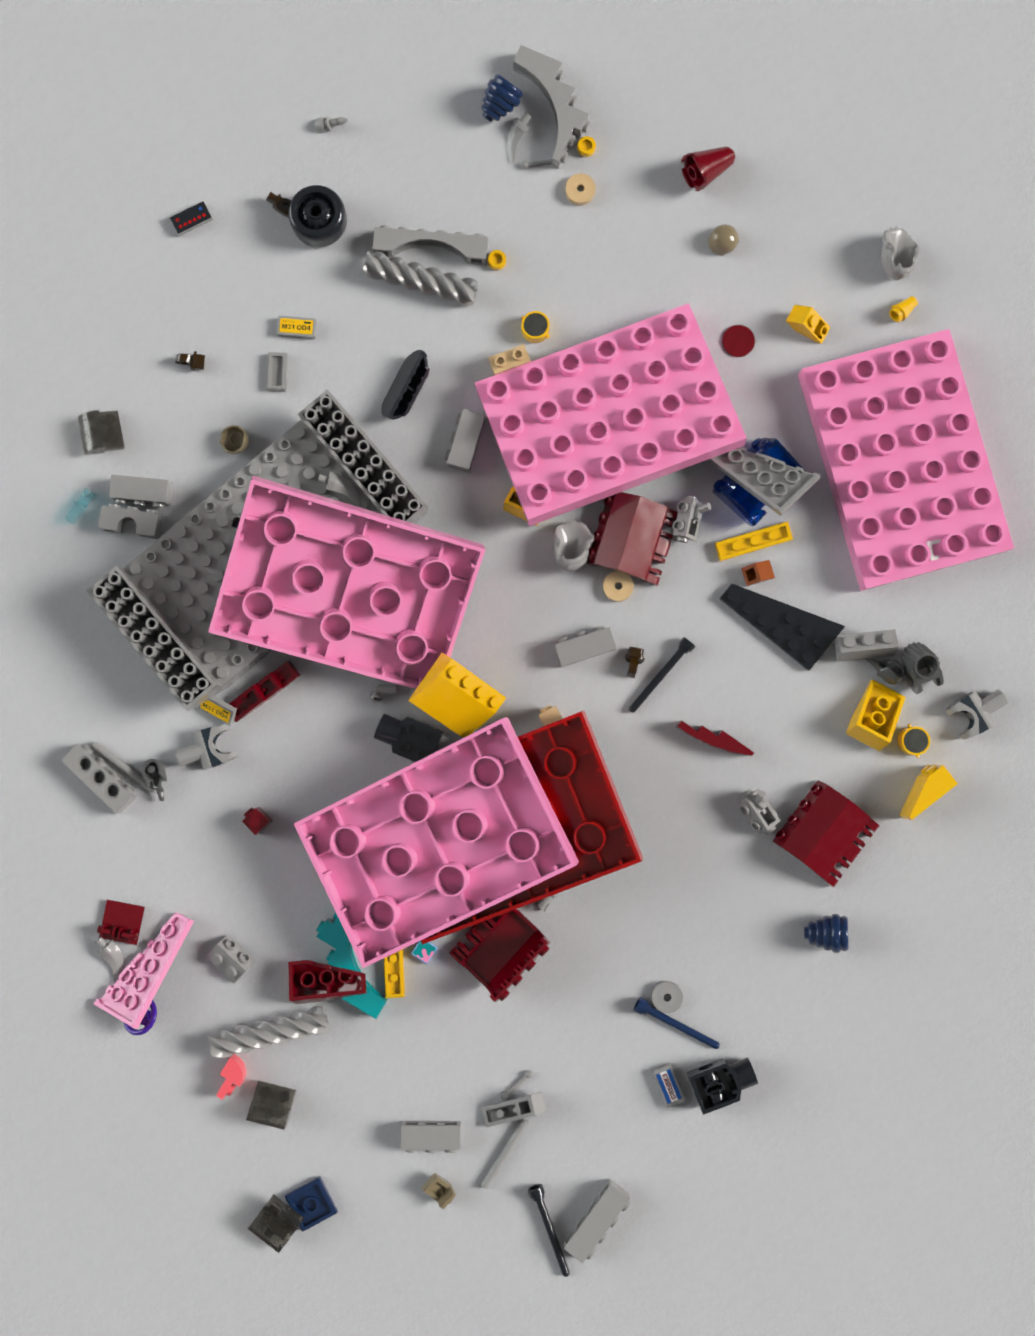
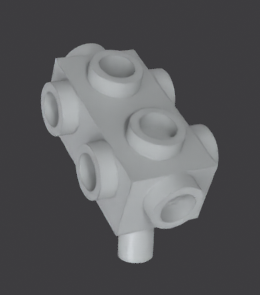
[673,496,711,543]
[739,789,781,834]

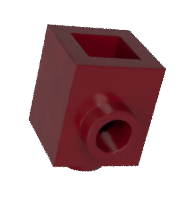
[242,807,273,835]

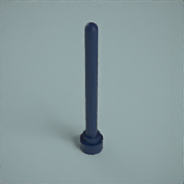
[633,997,720,1049]

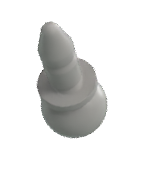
[315,116,348,133]

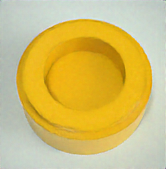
[577,136,596,157]
[487,250,506,270]

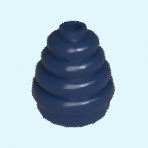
[481,74,523,122]
[804,914,849,953]

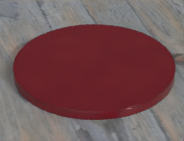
[722,325,755,357]

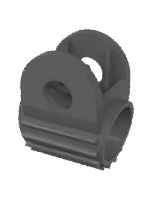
[901,642,944,694]

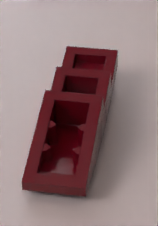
[229,660,301,722]
[676,721,754,756]

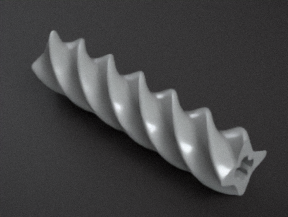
[363,251,479,306]
[208,1006,330,1059]

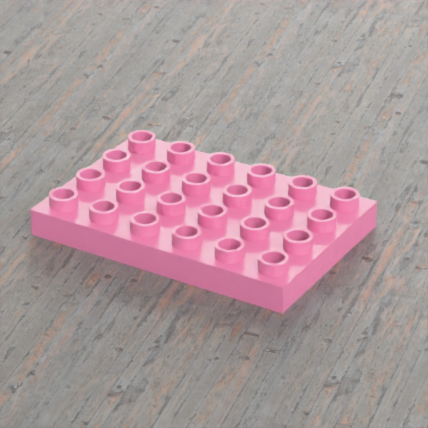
[475,303,747,526]
[798,329,1014,591]
[208,475,486,689]
[294,717,579,968]

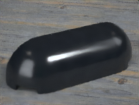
[381,350,430,420]

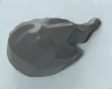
[865,658,905,685]
[142,759,167,801]

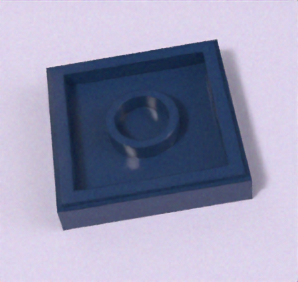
[285,1176,338,1232]

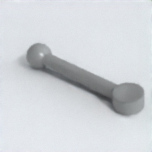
[521,159,552,169]
[500,1070,533,1101]

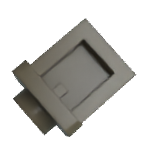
[422,1173,456,1209]

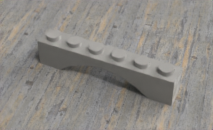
[372,225,488,265]

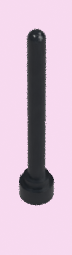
[629,637,695,713]
[528,1184,570,1277]

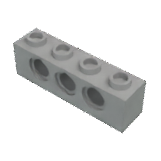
[61,744,137,814]

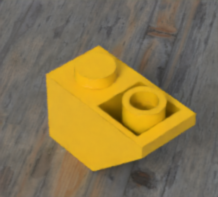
[786,305,830,344]

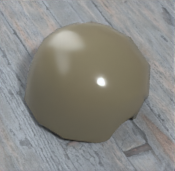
[708,224,739,256]
[220,425,249,454]

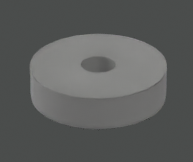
[651,981,683,1013]

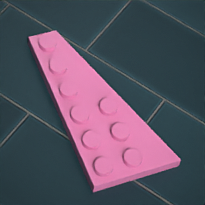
[93,912,194,1029]

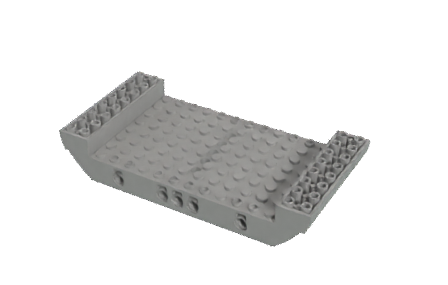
[86,389,428,711]

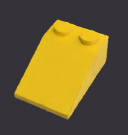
[846,679,906,752]
[899,764,958,820]

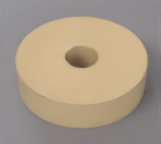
[565,173,596,206]
[603,571,634,602]

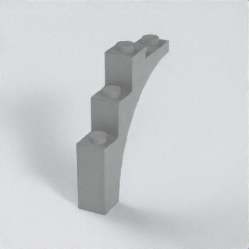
[513,45,590,169]

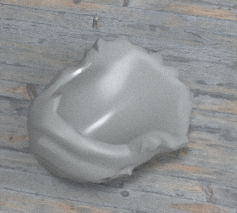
[881,227,920,280]
[553,520,595,572]

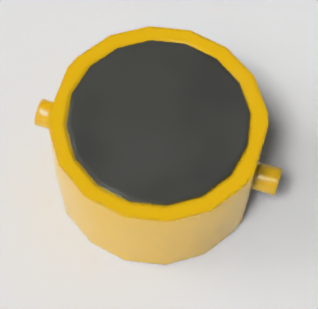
[521,311,550,343]
[897,724,930,758]

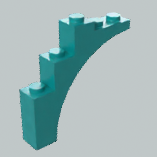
[316,912,388,1019]

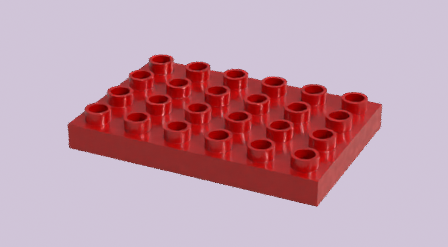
[421,710,643,944]

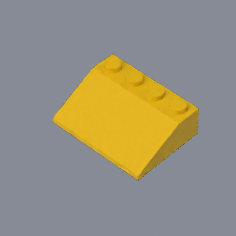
[408,653,506,738]

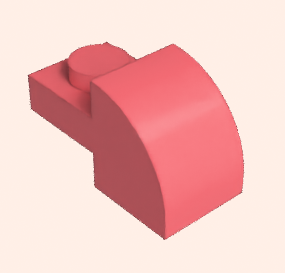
[216,1054,246,1100]

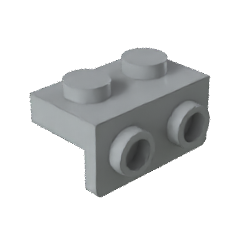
[207,935,255,983]

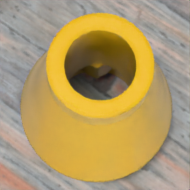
[889,296,918,322]

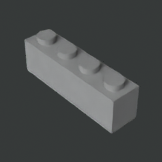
[563,1179,630,1263]

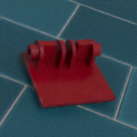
[97,899,145,945]

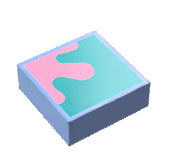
[411,940,438,964]

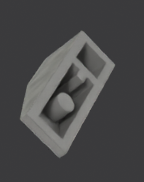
[481,1092,546,1127]

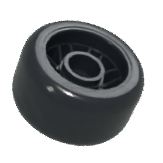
[288,185,347,247]

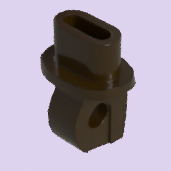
[266,192,291,218]
[175,351,205,371]
[625,647,645,678]

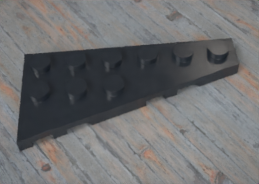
[719,584,845,671]

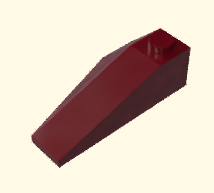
[288,960,366,1004]

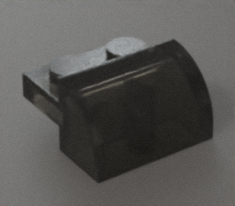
[78,410,124,455]
[246,1081,296,1130]
[248,1194,304,1253]

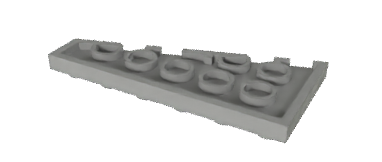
[707,447,820,516]

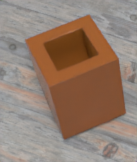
[741,560,775,586]

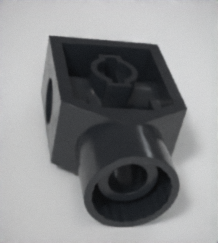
[374,713,444,762]
[686,1057,758,1115]

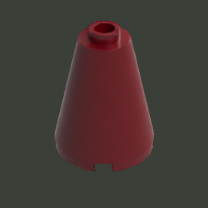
[681,146,735,191]

